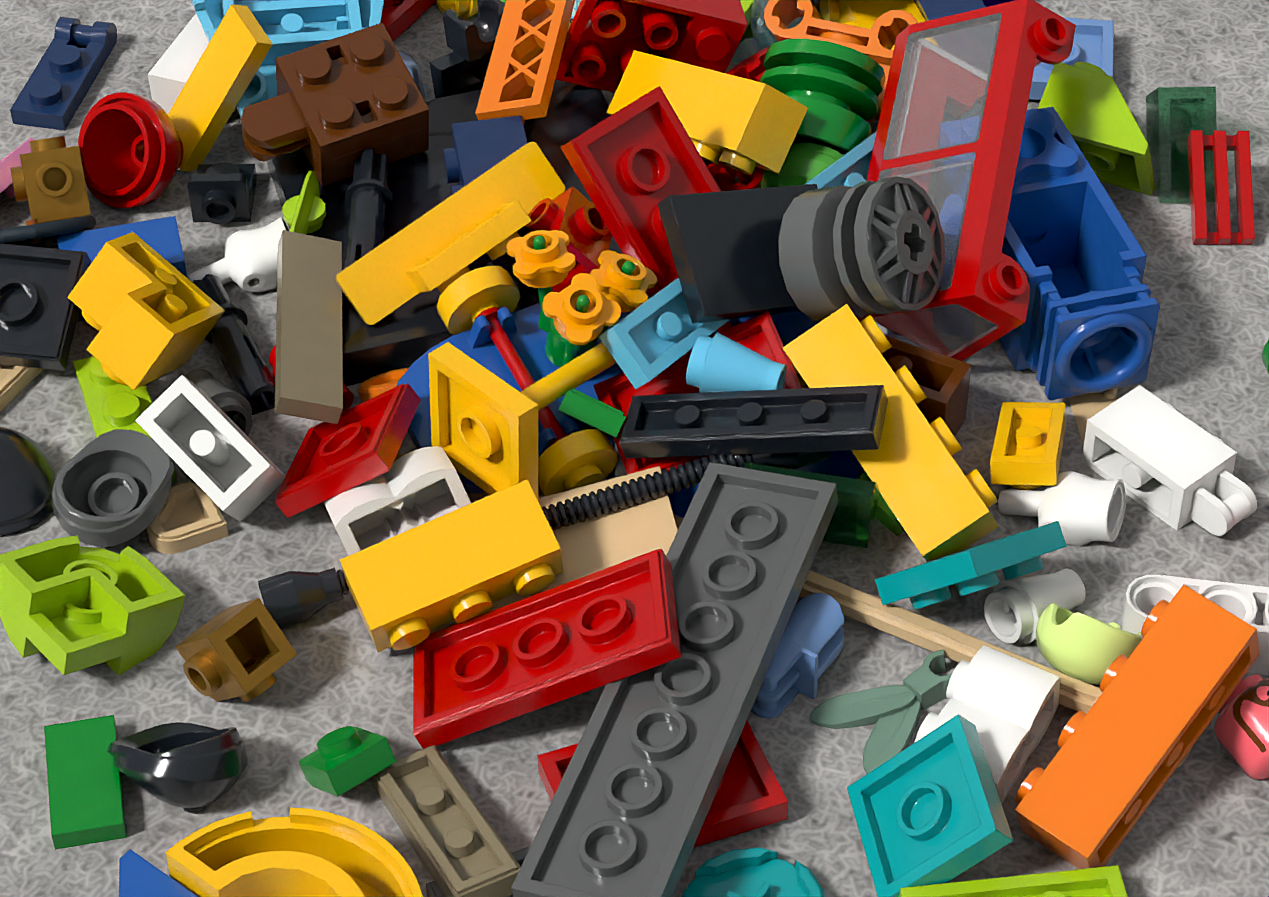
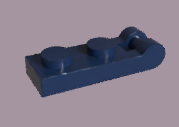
[10,17,117,131]

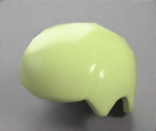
[1036,603,1144,686]

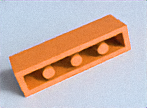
[1015,584,1259,869]

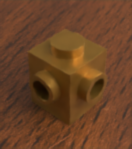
[10,136,91,223]
[175,598,297,702]

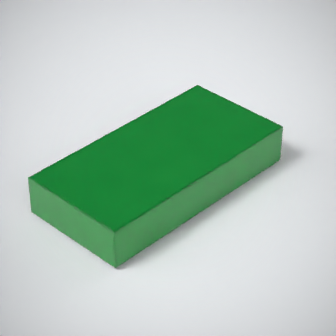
[44,715,127,850]

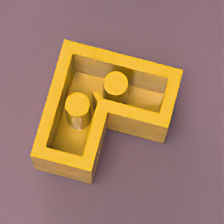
[67,232,225,391]

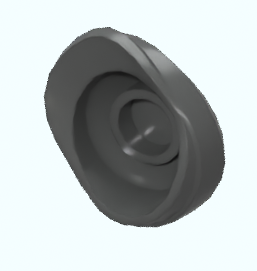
[52,429,174,547]

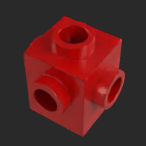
[525,186,612,293]

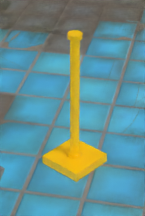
[428,342,617,500]

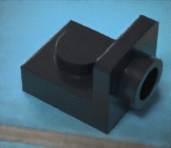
[187,162,257,224]

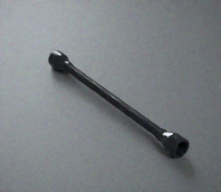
[258,451,830,629]

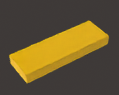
[168,4,273,172]

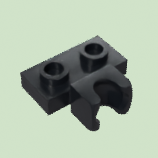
[429,0,505,99]

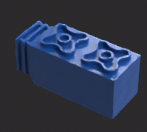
[933,107,1160,400]

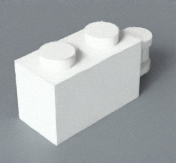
[1081,385,1257,536]

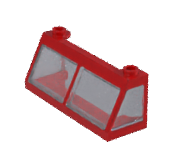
[857,0,1076,361]

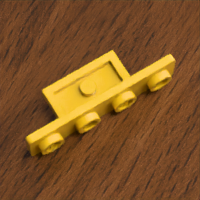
[335,142,565,325]

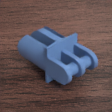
[751,593,844,719]

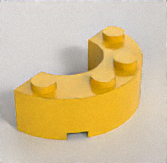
[165,807,423,897]

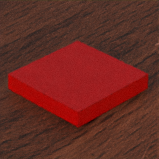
[274,383,421,518]

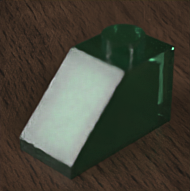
[1146,86,1217,203]

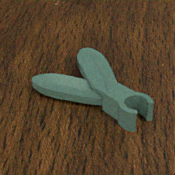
[810,650,952,774]

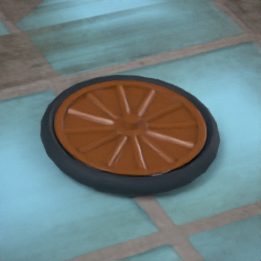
[0,215,96,244]

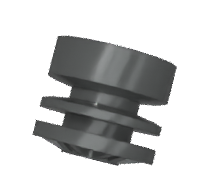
[778,176,945,321]

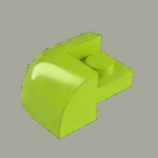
[0,535,185,676]

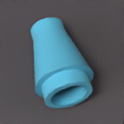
[686,333,787,393]

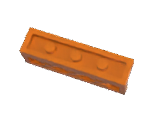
[475,0,575,126]

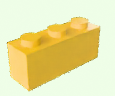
[340,479,563,652]

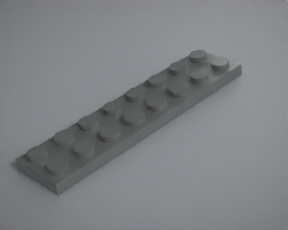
[511,462,838,897]

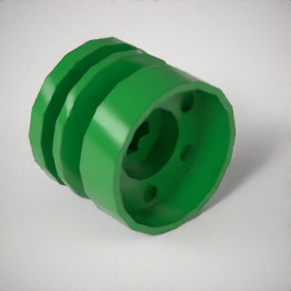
[759,39,886,155]

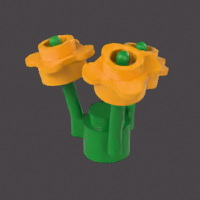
[506,230,657,367]

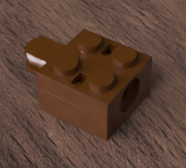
[241,22,429,187]

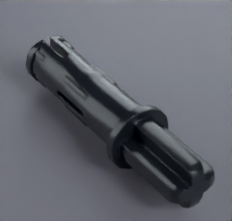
[343,148,392,270]
[192,274,275,415]

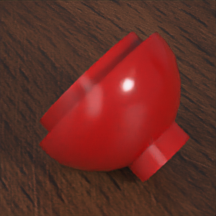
[78,92,184,208]

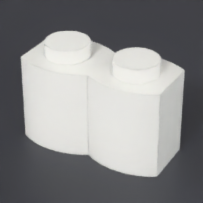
[324,446,471,556]
[915,645,1060,804]

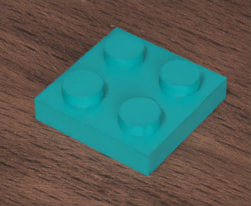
[874,521,1067,610]
[847,714,1013,897]

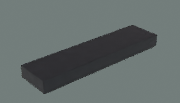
[620,385,888,458]

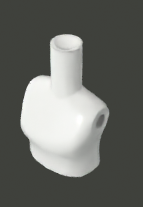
[189,216,289,292]
[998,471,1126,547]

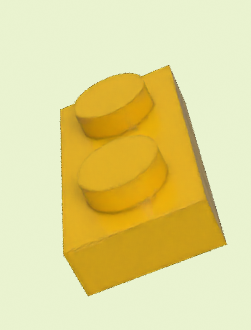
[990,402,1066,490]

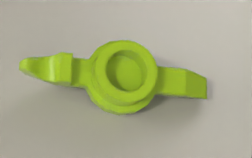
[282,171,326,235]

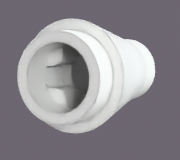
[984,568,1086,644]

